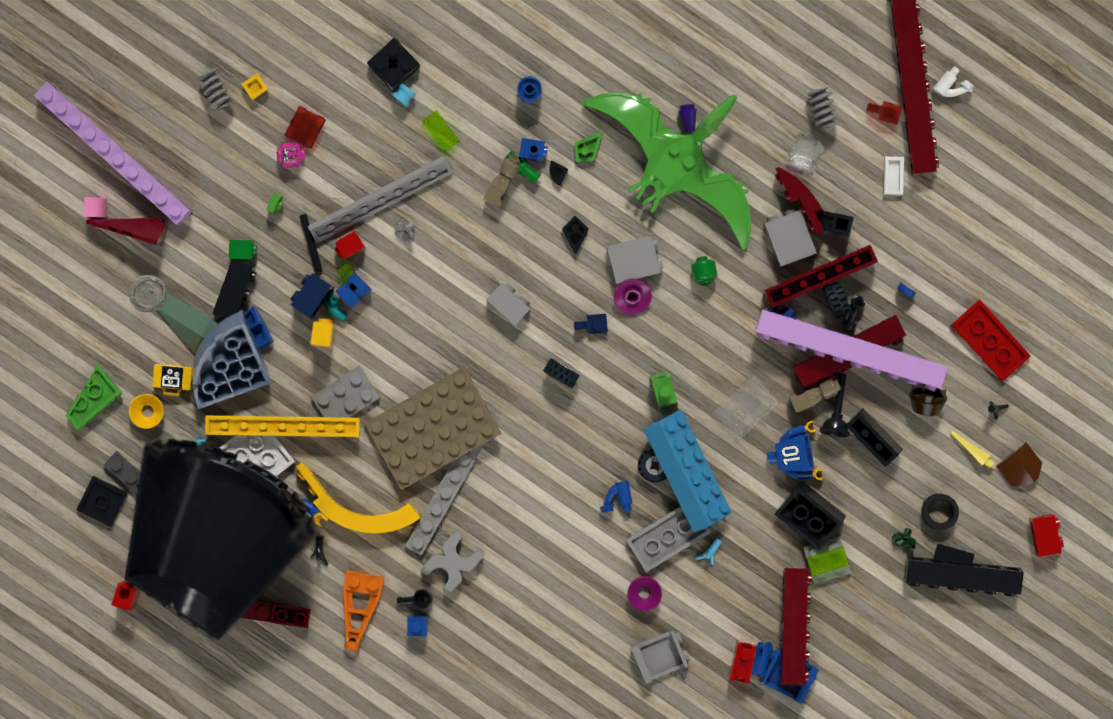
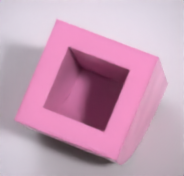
[84,197,107,218]

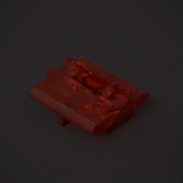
[284,106,326,149]

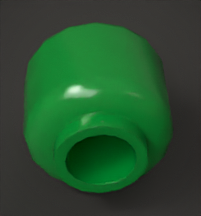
[691,256,718,286]

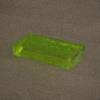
[421,110,460,152]
[807,546,849,576]

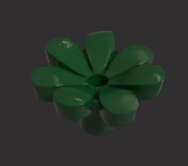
[892,528,916,549]

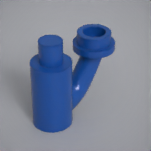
[600,480,633,513]

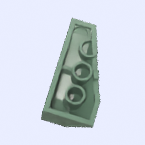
[154,290,219,354]

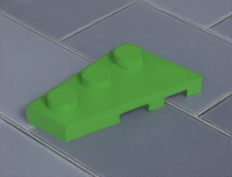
[65,364,123,431]

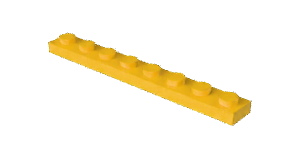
[205,415,360,437]

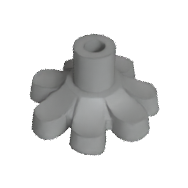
[394,222,415,244]

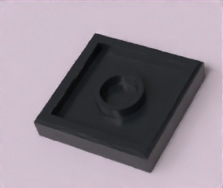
[76,476,128,527]

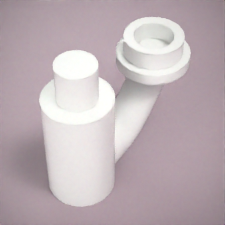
[933,66,974,97]

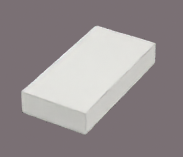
[883,156,904,196]

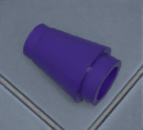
[678,104,697,132]

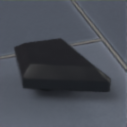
[562,216,589,254]

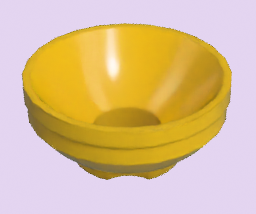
[129,394,164,429]

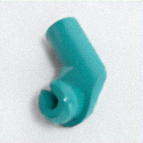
[326,295,348,322]

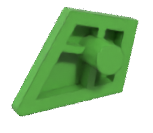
[575,133,602,162]

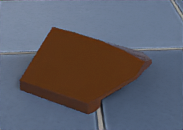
[996,442,1042,486]

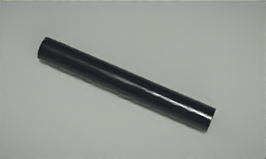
[299,214,323,271]

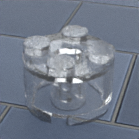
[784,132,825,177]

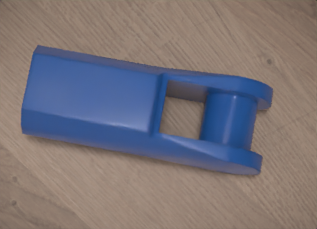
[751,642,773,677]

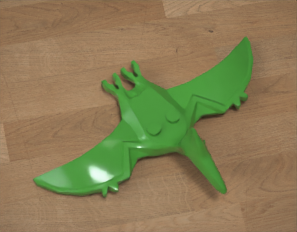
[581,92,751,251]

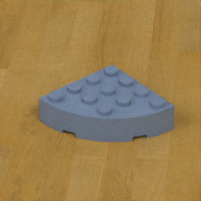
[192,311,271,409]

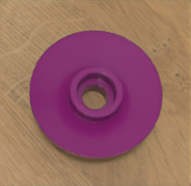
[613,279,652,314]

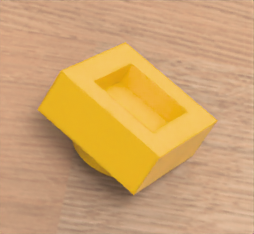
[242,73,268,100]

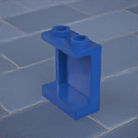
[759,647,819,704]

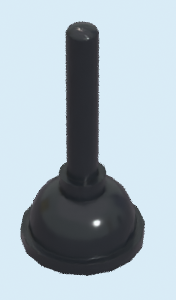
[819,373,850,437]

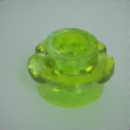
[337,262,354,279]

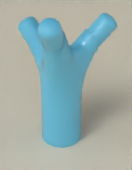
[696,538,722,565]

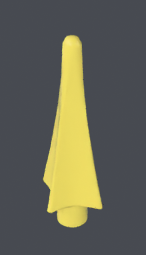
[950,431,994,469]

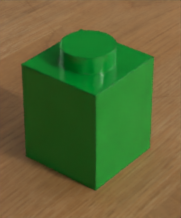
[229,240,258,260]

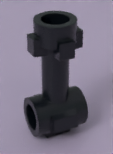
[842,296,865,332]

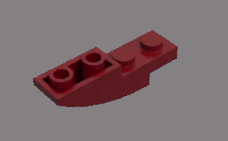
[775,167,825,235]
[241,600,311,628]

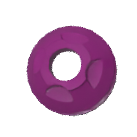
[627,576,662,611]

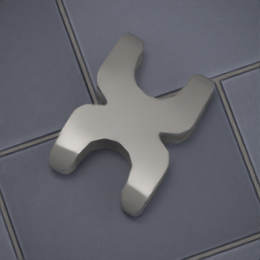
[421,530,484,595]

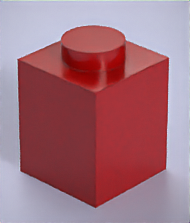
[334,231,366,260]

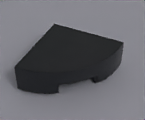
[549,160,569,186]

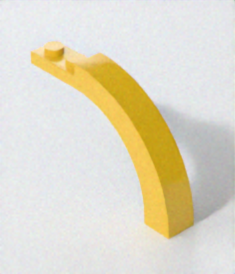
[296,462,421,533]

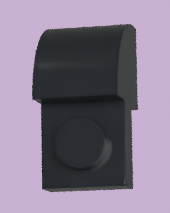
[817,211,854,237]

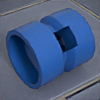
[517,76,542,104]
[336,272,372,308]

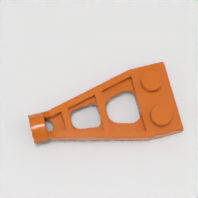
[343,570,385,651]

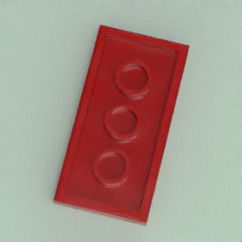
[951,299,1031,382]

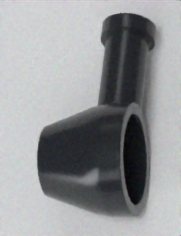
[397,589,433,609]

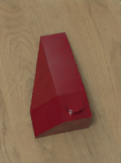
[86,216,169,246]

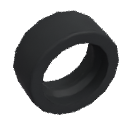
[921,493,959,530]

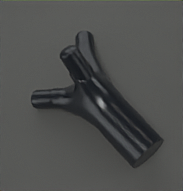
[988,401,1009,419]
[310,536,328,566]

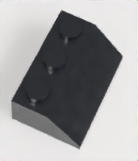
[774,480,846,550]

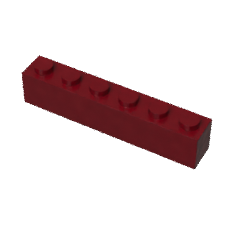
[763,244,878,308]
[792,315,906,389]
[780,568,811,686]

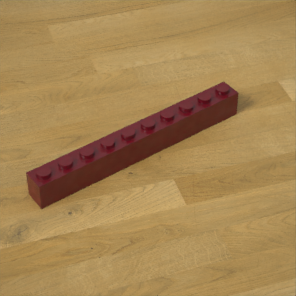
[890,0,939,175]

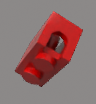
[1029,514,1064,557]
[111,580,141,611]
[729,641,757,684]

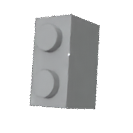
[487,283,530,326]

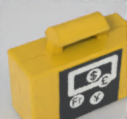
[152,364,193,397]

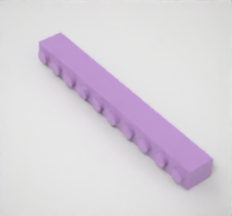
[34,81,192,226]
[755,310,948,391]

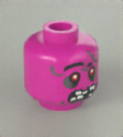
[277,142,305,168]

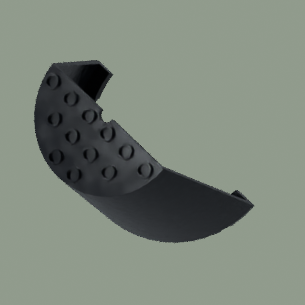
[124,439,316,640]

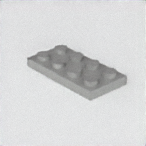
[626,506,711,572]

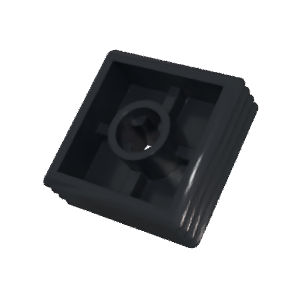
[367,38,420,91]

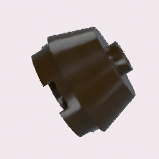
[909,384,947,416]

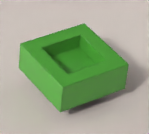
[266,193,284,214]

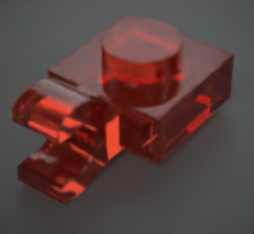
[866,101,902,125]

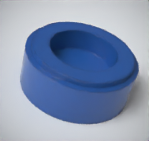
[897,282,916,299]

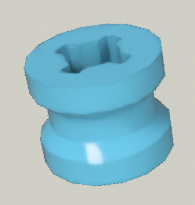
[392,83,416,107]

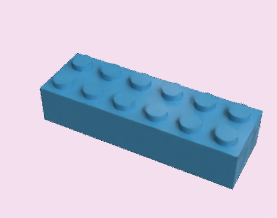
[643,409,732,532]

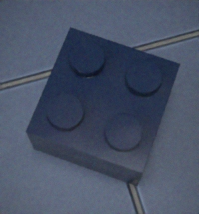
[290,273,334,319]

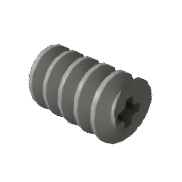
[198,68,234,110]
[807,87,839,129]

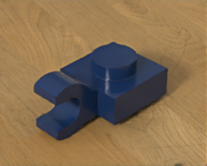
[574,313,608,334]

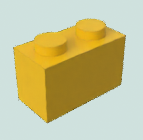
[311,318,336,347]

